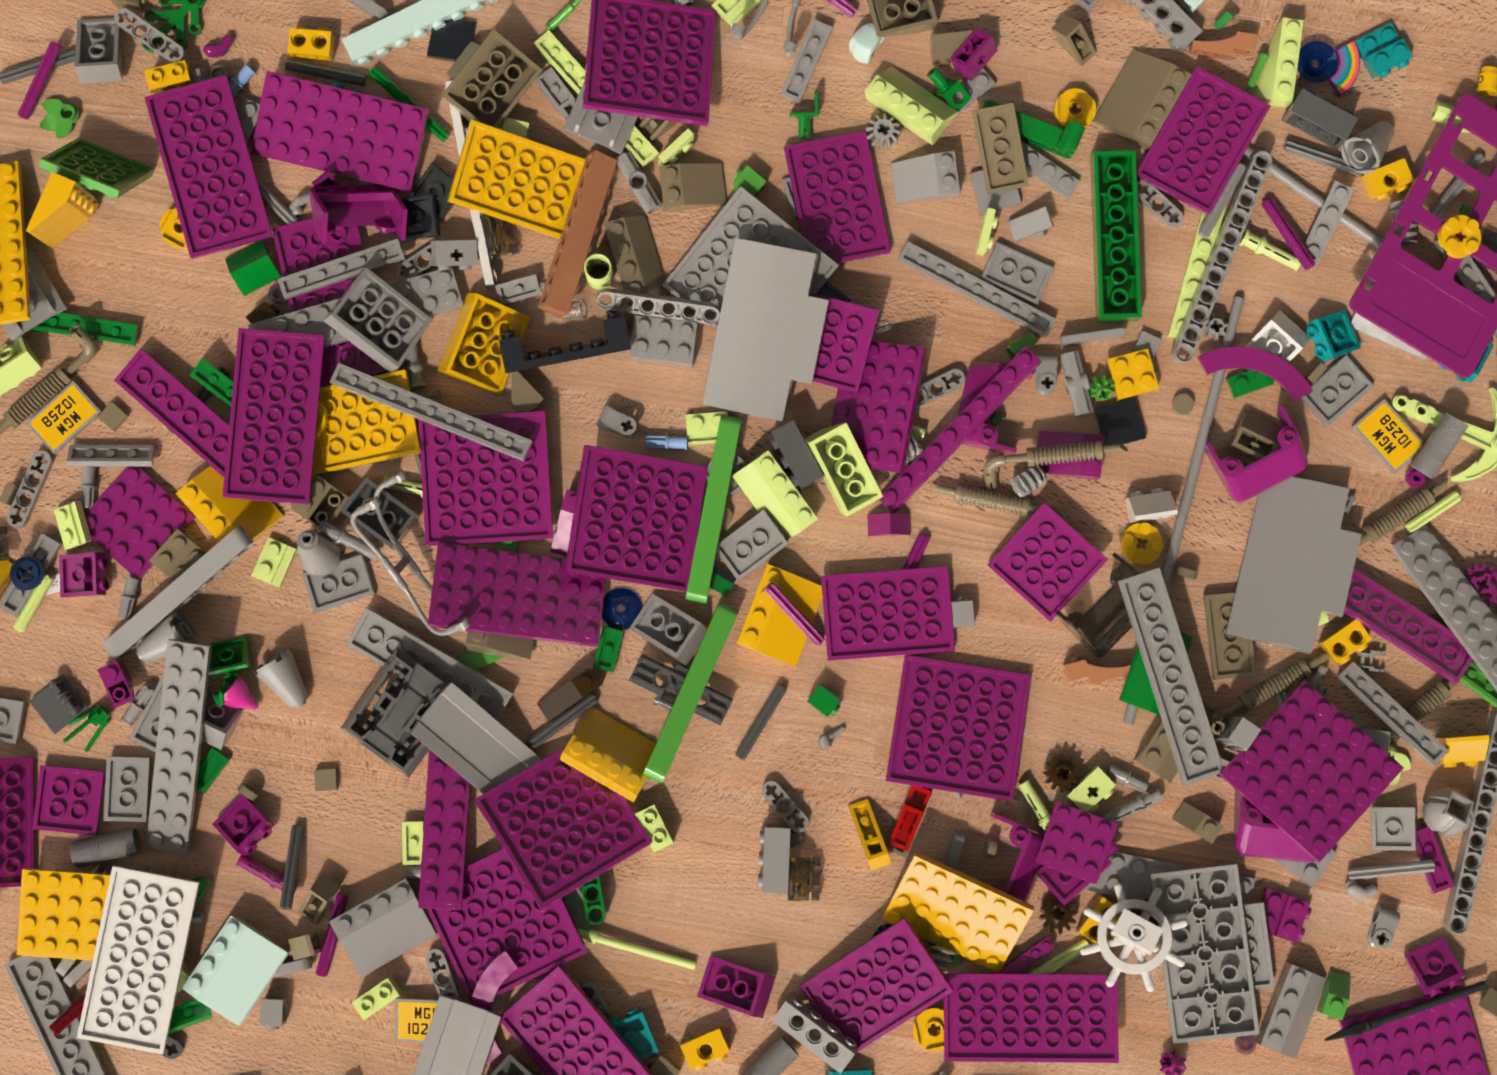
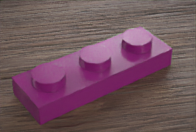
[1416,826,1454,894]

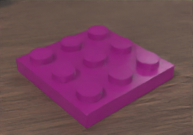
[32,765,106,836]
[1035,801,1118,885]

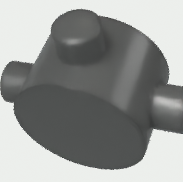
[790,832,805,848]

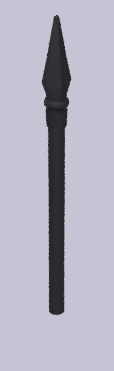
[1325,980,1487,1041]

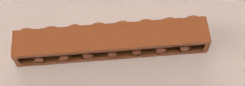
[538,150,617,317]

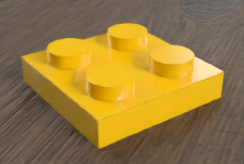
[1106,348,1159,401]

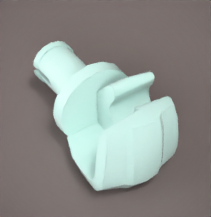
[849,23,885,64]

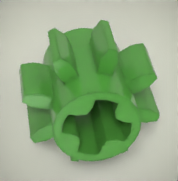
[1089,375,1115,401]

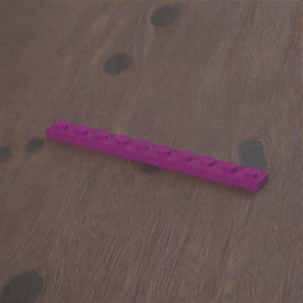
[879,346,1042,513]

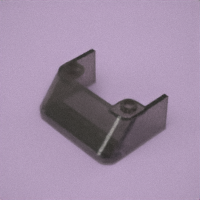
[1055,552,1139,657]

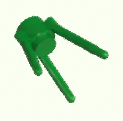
[63,704,110,752]

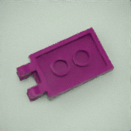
[1036,842,1120,906]

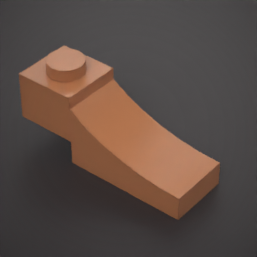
[1188,30,1258,61]
[1063,657,1131,684]

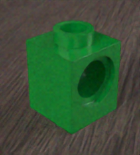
[807,685,841,717]

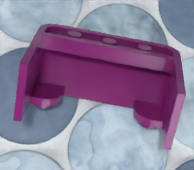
[310,184,407,244]
[957,362,1035,455]
[1205,405,1308,503]
[1233,791,1315,863]
[990,812,1044,902]

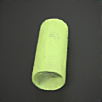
[584,253,613,290]

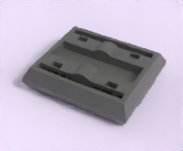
[340,647,448,778]

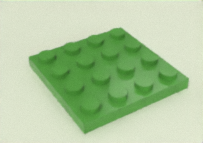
[39,138,154,198]

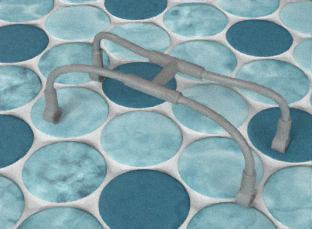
[731,0,801,57]
[350,469,471,636]

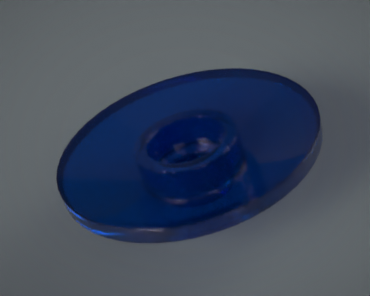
[1297,41,1338,83]
[602,588,643,630]

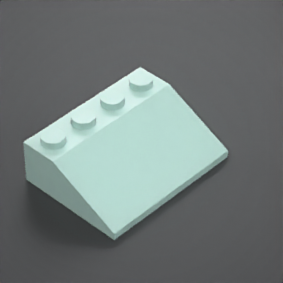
[182,915,289,1026]

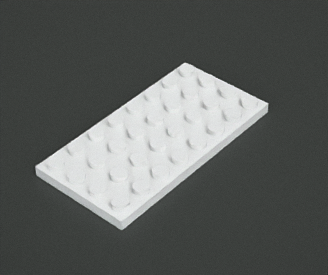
[77,865,200,1054]

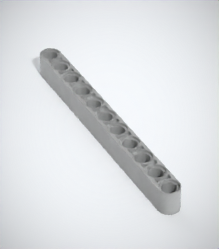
[1170,151,1272,365]
[1443,707,1497,934]

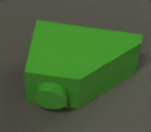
[733,165,766,198]
[1316,970,1351,1021]

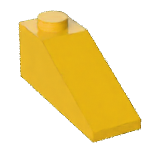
[848,799,891,871]

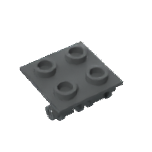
[29,675,89,734]

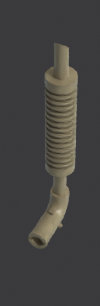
[0,324,96,435]
[981,440,1128,490]
[1359,478,1448,546]
[930,483,1069,523]
[1208,653,1330,735]
[1381,664,1477,743]

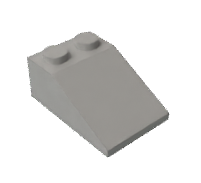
[75,18,123,84]
[891,151,960,205]
[629,593,707,665]

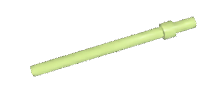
[578,928,696,970]

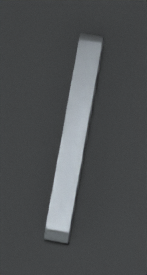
[102,526,255,661]

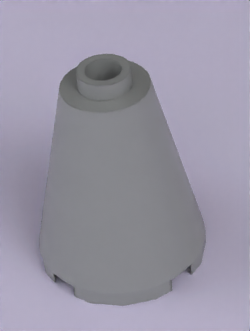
[1341,121,1394,174]
[297,530,341,576]
[137,611,199,663]
[253,648,308,709]

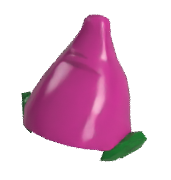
[213,672,259,710]

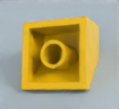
[1436,735,1490,768]

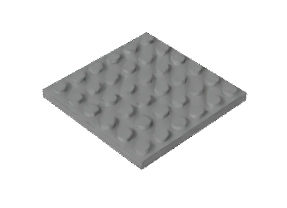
[662,186,839,329]

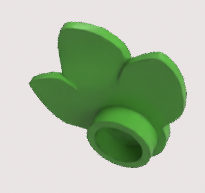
[40,99,79,139]

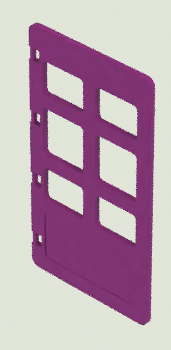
[1349,94,1497,378]

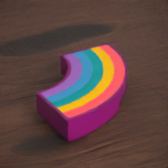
[1328,40,1360,97]

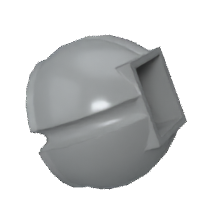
[1422,787,1474,836]

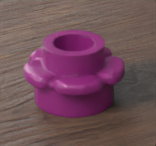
[1405,468,1426,488]

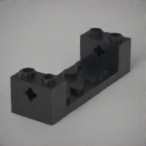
[498,310,631,373]

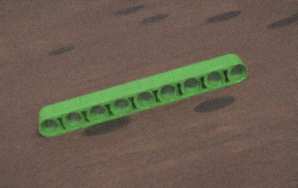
[686,415,742,603]
[643,602,739,783]

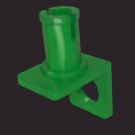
[927,67,971,112]
[789,91,818,138]

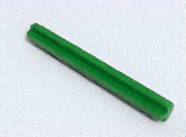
[369,66,450,142]

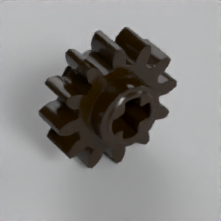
[1042,755,1081,793]
[1039,896,1077,935]

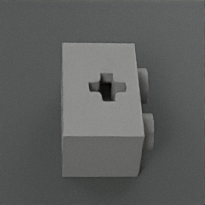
[431,239,478,270]

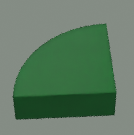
[1214,7,1240,30]

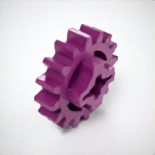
[1463,563,1497,608]

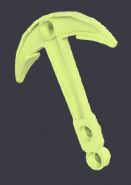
[1391,387,1497,482]

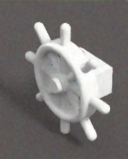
[1080,883,1188,992]

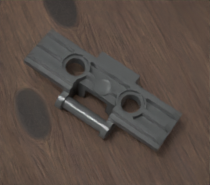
[629,654,733,726]

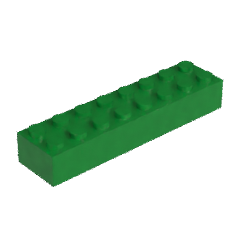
[1090,150,1142,322]

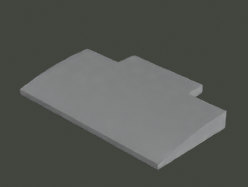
[702,238,830,422]
[1226,477,1362,654]
[1150,861,1275,1044]

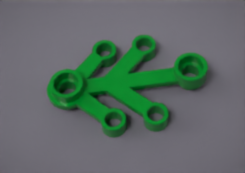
[141,0,205,53]

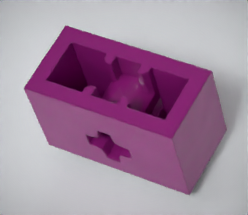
[950,28,998,81]

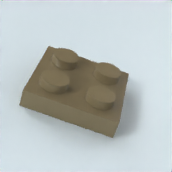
[149,528,207,581]

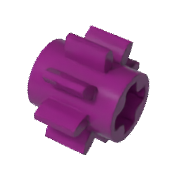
[1159,1050,1187,1075]

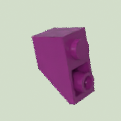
[97,660,135,708]

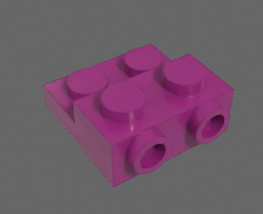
[59,552,110,598]
[212,794,274,856]
[1261,887,1312,943]
[1404,937,1465,998]

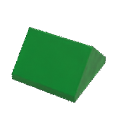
[225,240,282,296]
[209,636,254,677]

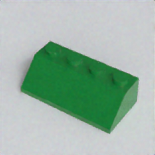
[1119,631,1193,716]

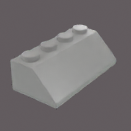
[1255,962,1327,1059]

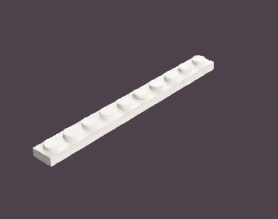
[445,81,497,289]

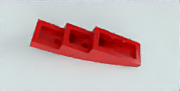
[888,786,933,852]

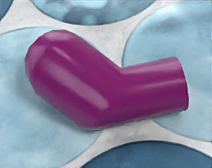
[203,35,234,58]

